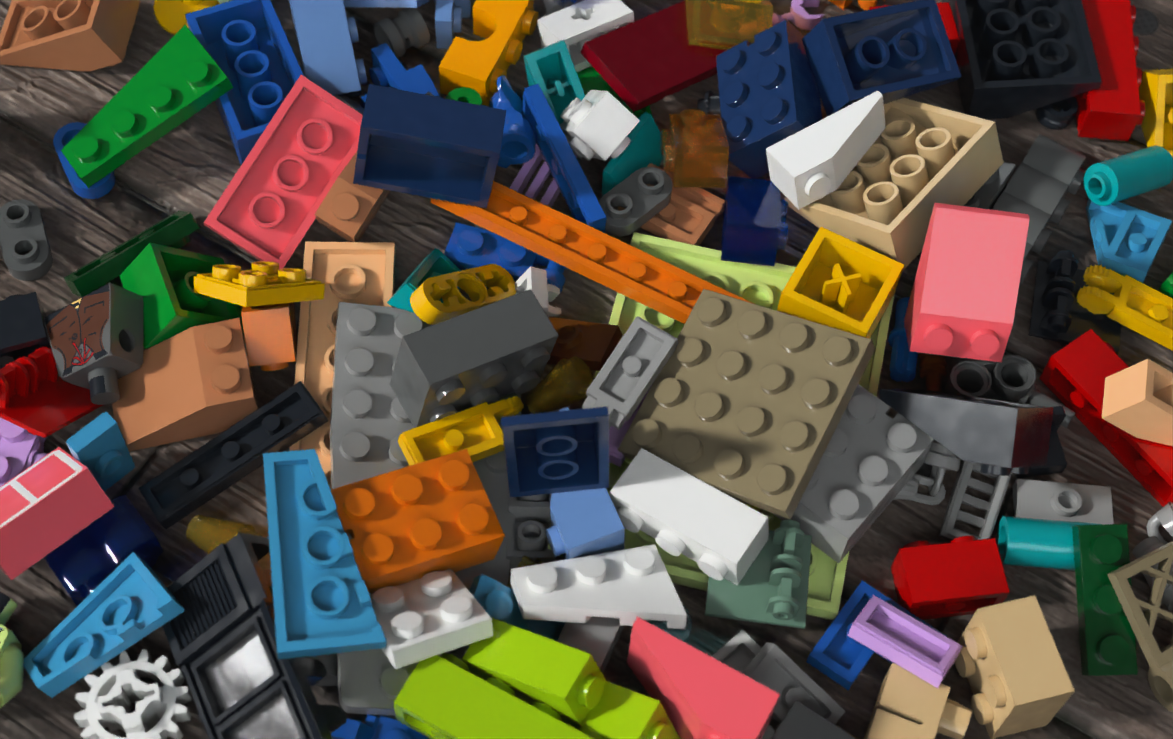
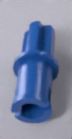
[888,297,918,382]

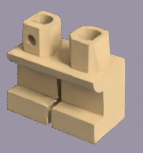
[864,662,972,739]

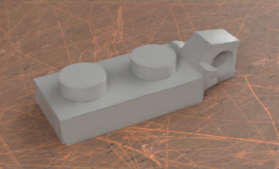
[582,316,678,430]

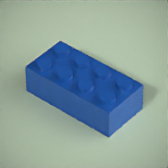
[185,0,304,165]

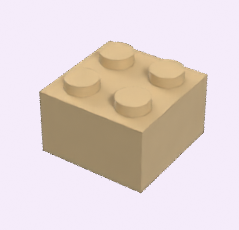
[955,595,1075,739]

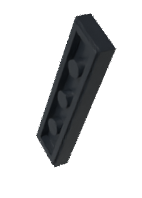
[138,381,328,530]

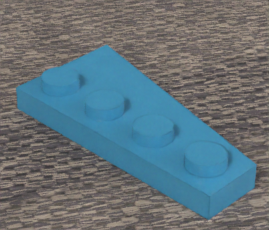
[263,449,387,659]

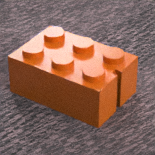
[331,449,505,595]

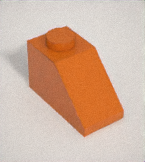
[241,302,297,371]

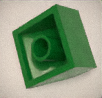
[120,242,244,349]

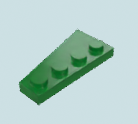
[61,25,234,188]

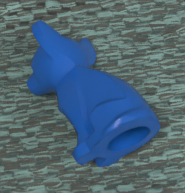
[489,75,536,168]

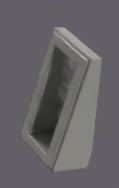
[939,460,1012,541]

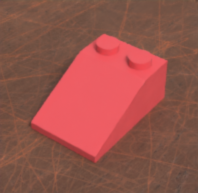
[904,203,1030,363]
[627,617,780,739]

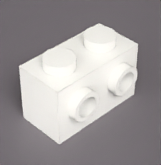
[560,90,640,161]

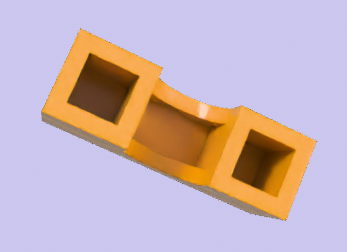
[439,0,538,106]

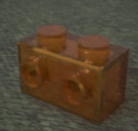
[660,109,729,188]

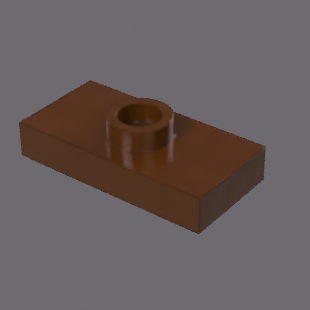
[547,316,623,371]

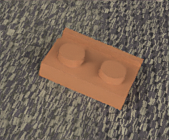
[618,163,725,246]

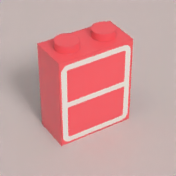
[0,447,114,580]

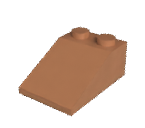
[0,0,141,72]
[112,318,258,452]

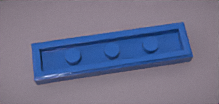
[523,84,606,233]

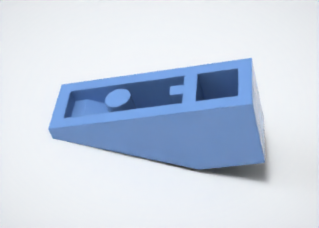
[545,407,625,559]

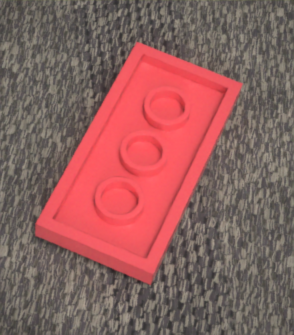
[203,75,363,269]

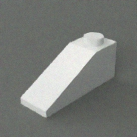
[766,91,886,210]

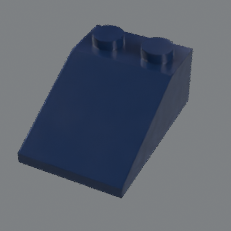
[802,0,961,117]
[501,406,609,498]

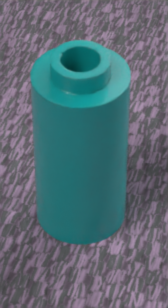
[1084,146,1173,206]
[996,516,1102,570]

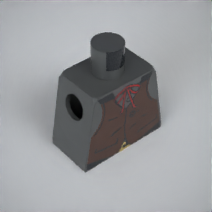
[44,283,144,405]

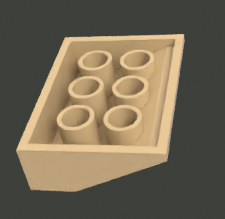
[784,98,1003,272]

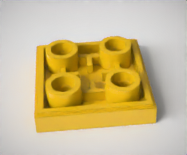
[194,261,325,307]

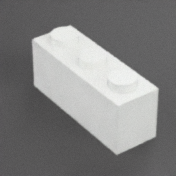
[609,448,769,585]

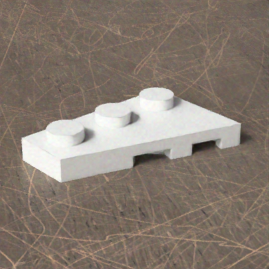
[511,544,687,629]

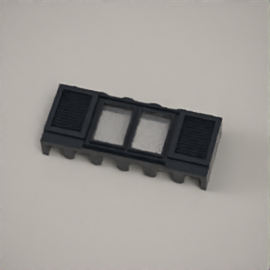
[162,532,347,739]

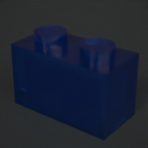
[721,176,788,266]

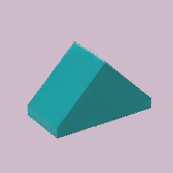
[524,40,585,125]

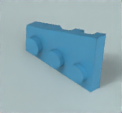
[23,552,185,698]

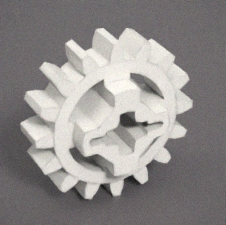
[74,650,192,739]

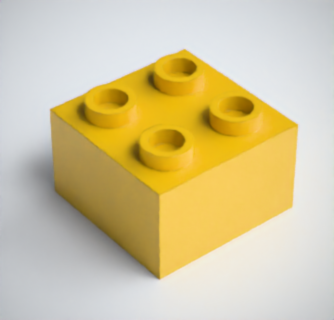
[777,226,904,339]

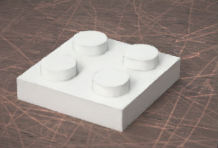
[370,569,493,669]

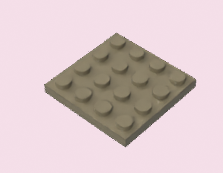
[618,289,876,520]

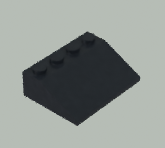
[942,0,1102,119]

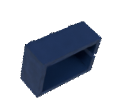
[716,19,822,180]
[353,84,506,208]

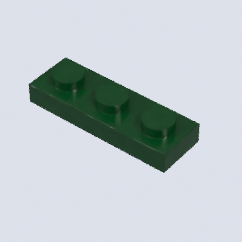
[64,210,199,297]
[1072,524,1138,676]

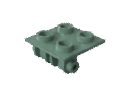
[705,520,812,629]

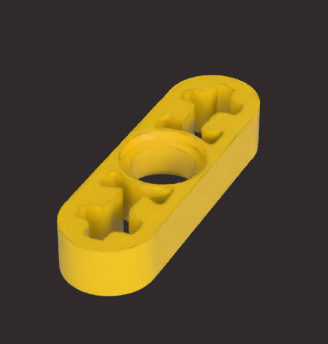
[410,264,516,325]

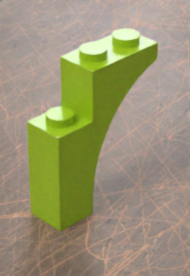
[462,617,680,739]

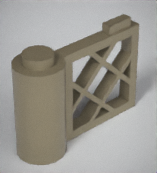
[1107,541,1173,712]

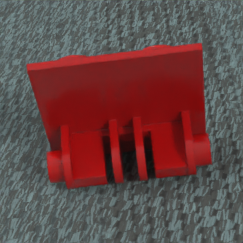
[0,347,103,438]

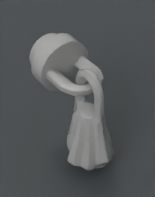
[893,442,961,505]

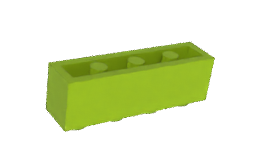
[393,653,605,739]

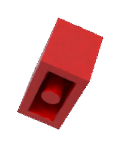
[890,535,1010,620]

